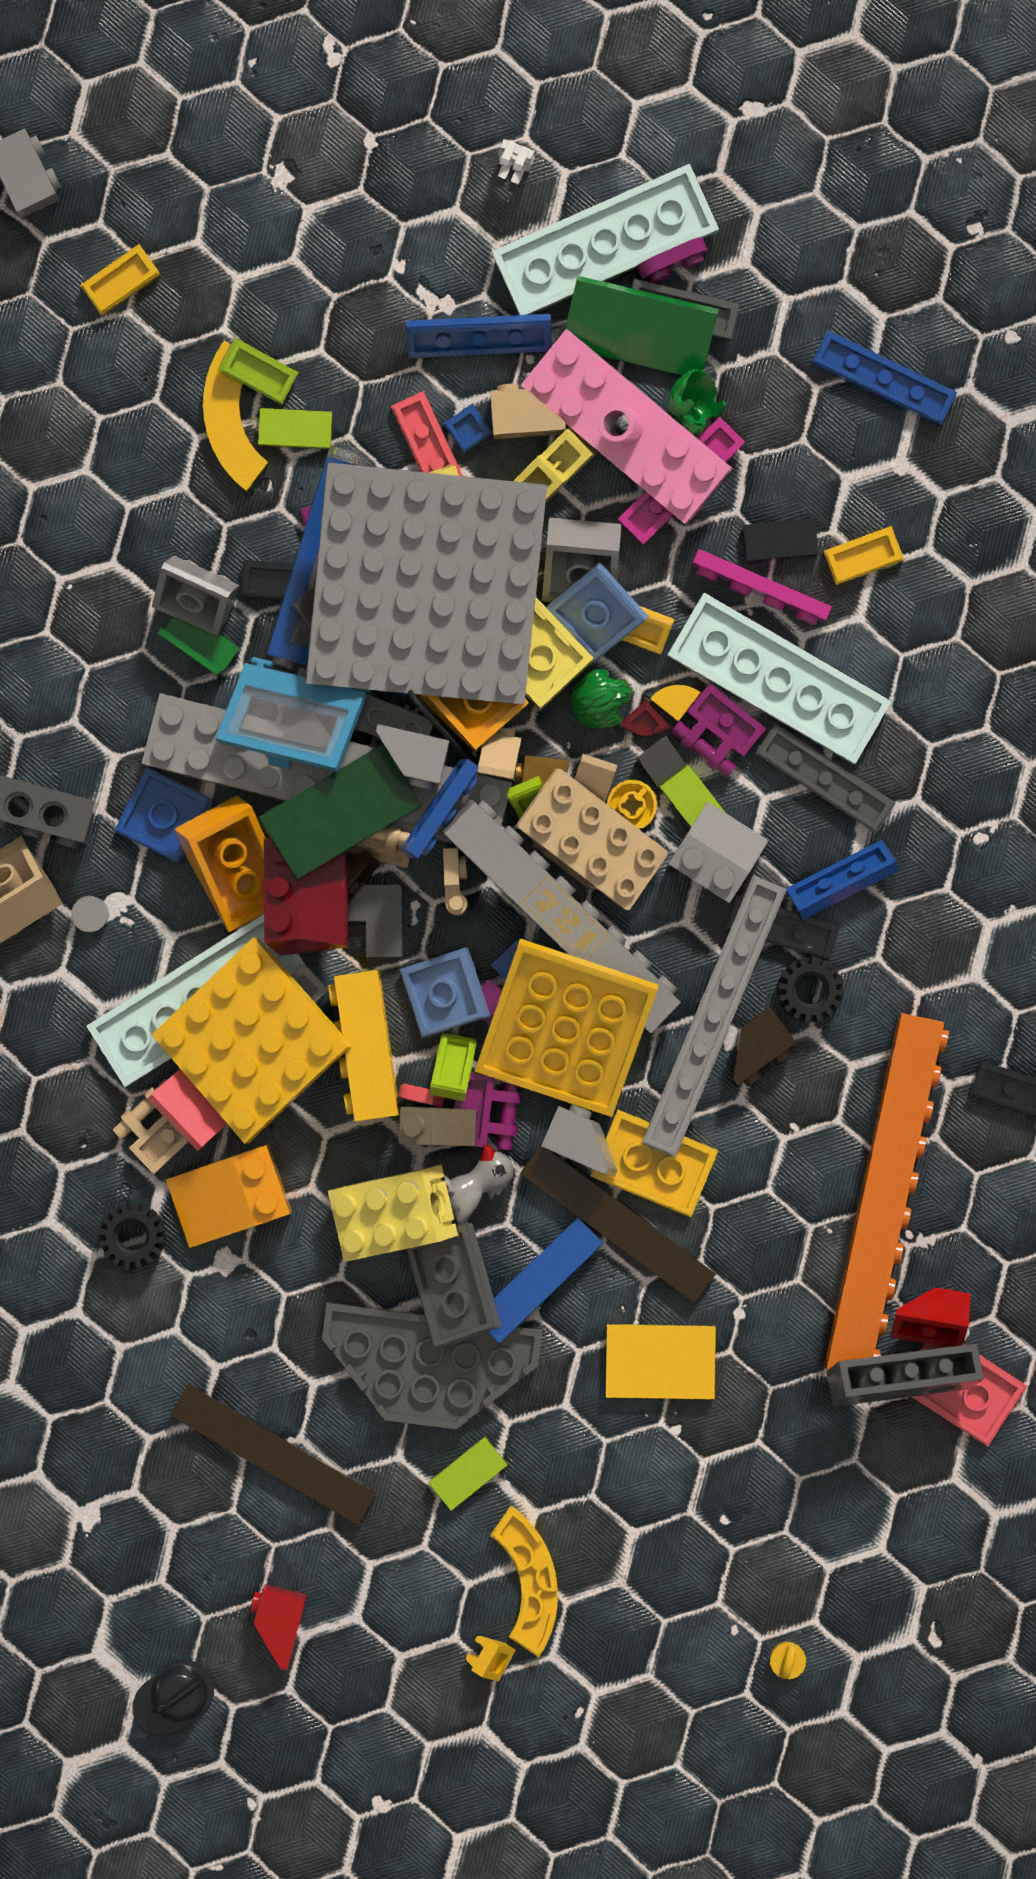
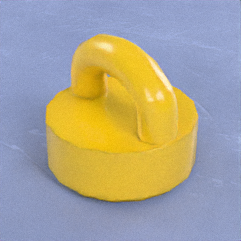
[770,1642,806,1679]

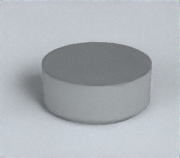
[72,896,109,932]

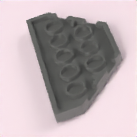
[322,1302,543,1429]

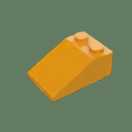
[418,694,529,751]
[174,796,266,932]
[166,1144,292,1248]

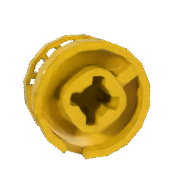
[607,780,657,830]

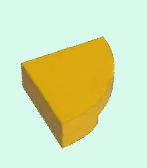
[650,685,700,722]

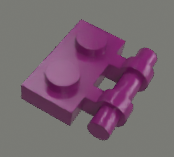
[671,684,766,777]
[454,1072,522,1150]

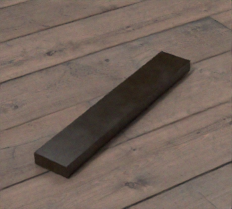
[520,1144,716,1303]
[170,1383,377,1525]

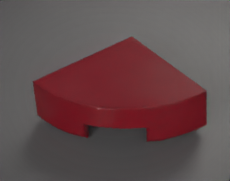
[619,700,670,737]

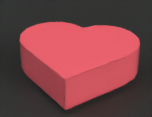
[398,1083,445,1108]

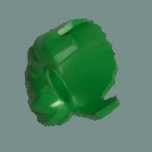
[668,369,726,437]
[570,669,633,728]

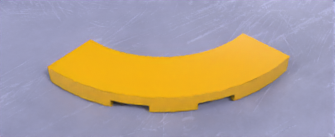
[203,340,269,492]
[490,1505,558,1657]

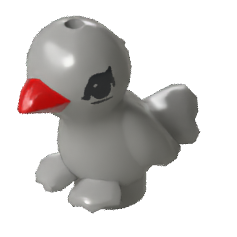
[441,1145,513,1226]

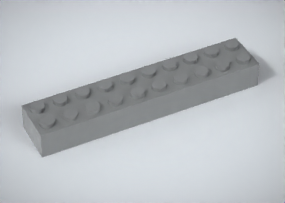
[142,693,512,845]

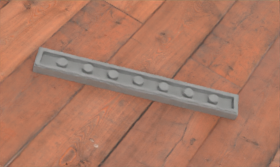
[642,875,787,1157]

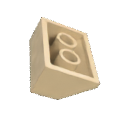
[0,836,63,943]

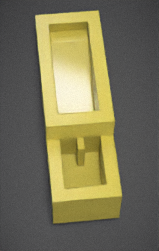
[514,428,597,503]

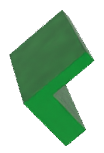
[158,617,241,678]

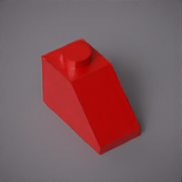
[890,1288,971,1347]
[249,1584,307,1670]

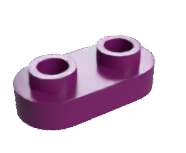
[637,237,708,283]

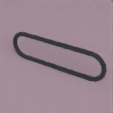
[408,690,479,766]

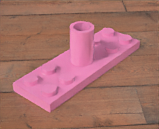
[521,329,733,525]

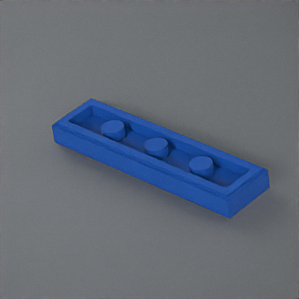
[406,314,552,358]
[811,330,957,426]
[488,1218,603,1345]

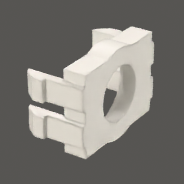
[498,139,535,184]

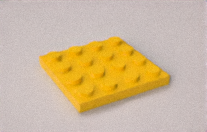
[151,937,352,1144]
[474,939,659,1117]

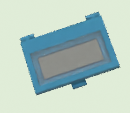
[215,657,372,772]

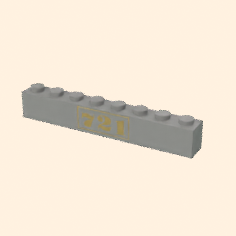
[440,799,681,1033]

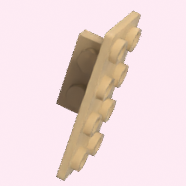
[516,768,668,910]

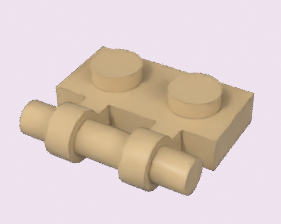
[347,825,410,868]
[443,848,468,916]
[112,1080,188,1174]

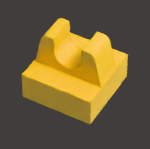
[466,1636,516,1682]

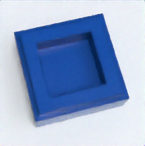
[443,403,493,455]

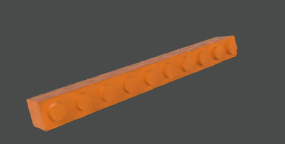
[824,1013,949,1370]

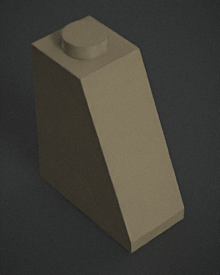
[399,1107,476,1146]

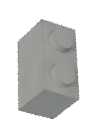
[0,128,61,218]

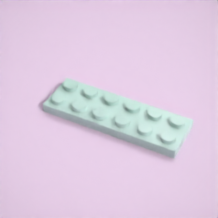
[492,164,719,315]
[667,593,892,765]
[86,914,305,1087]

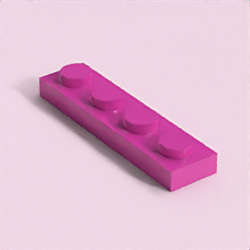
[618,417,745,546]
[692,549,832,625]

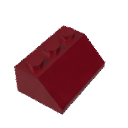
[264,838,348,956]

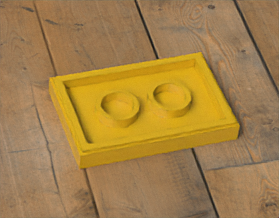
[590,1109,718,1217]
[606,1324,716,1399]

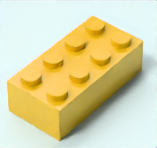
[328,970,400,1122]

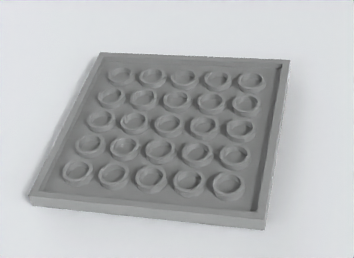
[305,462,547,704]

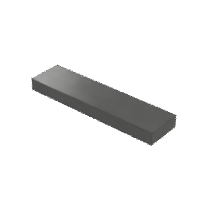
[755,723,896,833]

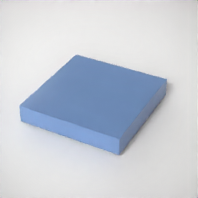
[547,562,648,662]
[399,947,490,1038]

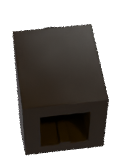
[732,1007,796,1086]

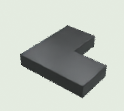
[348,885,403,958]

